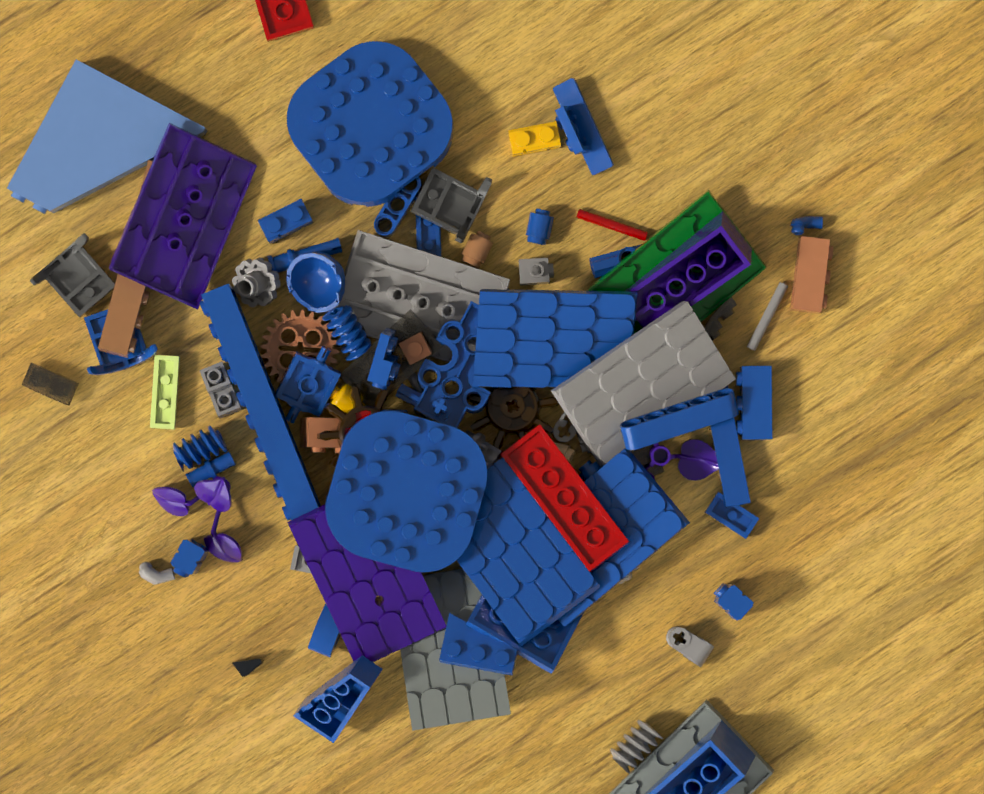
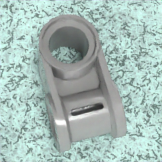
[666,627,714,667]

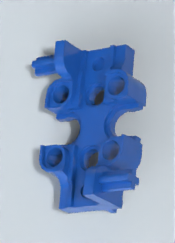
[395,301,491,428]

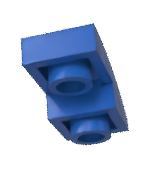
[308,604,340,658]

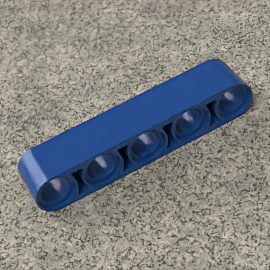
[620,388,739,450]

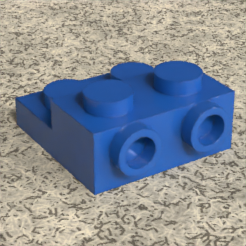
[367,328,401,390]

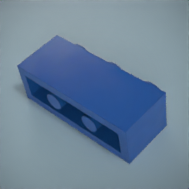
[736,366,772,440]

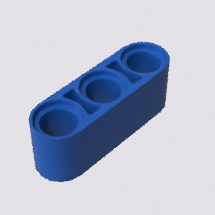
[374,176,422,238]

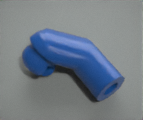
[790,216,823,235]

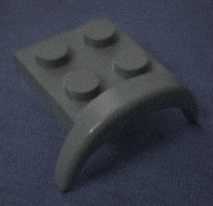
[410,167,492,243]
[30,233,115,318]

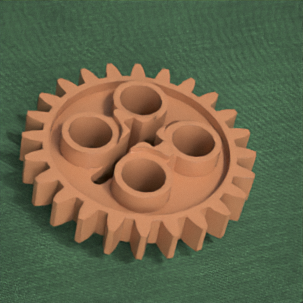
[260,310,339,383]

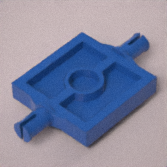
[275,346,341,423]

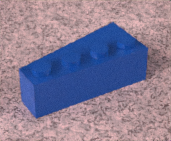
[293,655,383,743]

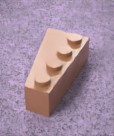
[300,417,341,453]

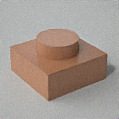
[399,332,433,365]

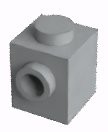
[519,258,554,286]

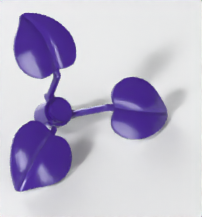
[644,439,719,481]
[152,476,243,562]

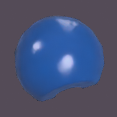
[286,251,345,313]

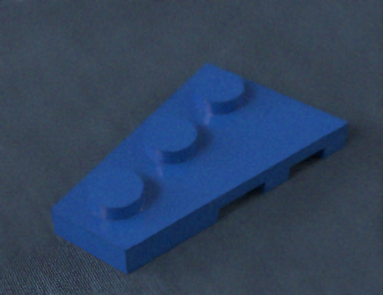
[439,613,517,676]

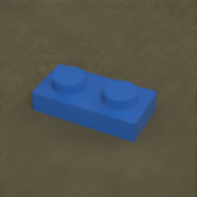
[705,492,759,539]

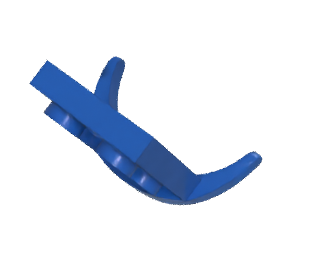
[84,309,158,375]

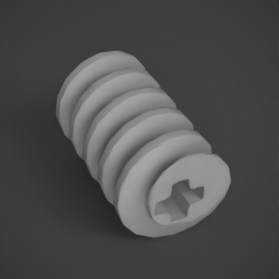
[610,720,663,774]

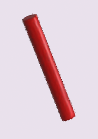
[576,209,648,241]

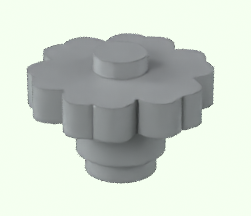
[232,258,281,307]

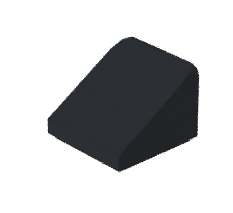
[232,658,264,677]

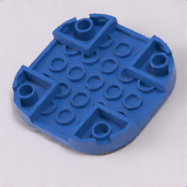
[287,41,454,207]
[325,411,487,572]

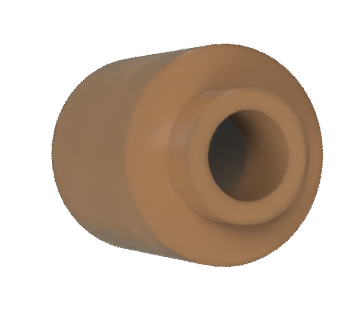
[461,231,493,269]

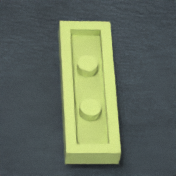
[150,355,180,430]

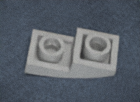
[200,362,242,419]

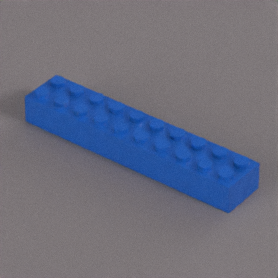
[199,284,321,521]

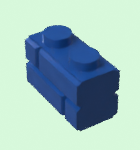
[258,199,314,245]
[170,539,209,578]
[713,583,754,621]

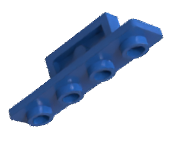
[553,78,614,175]

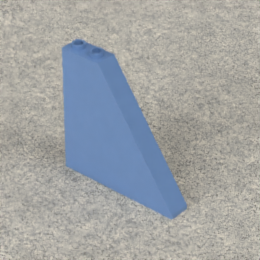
[7,59,208,214]

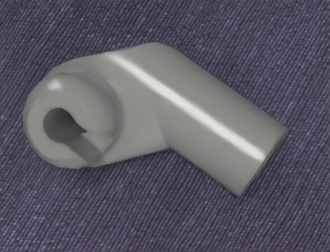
[139,562,175,585]

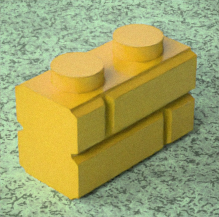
[508,121,561,157]

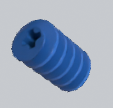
[322,305,371,361]
[173,425,228,472]

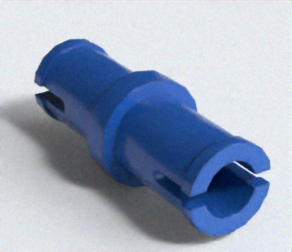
[185,451,236,488]

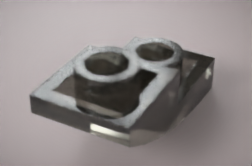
[704,297,737,341]
[22,363,79,406]

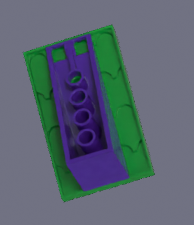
[587,190,766,334]

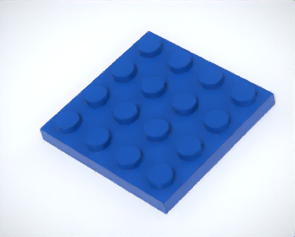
[465,594,584,674]

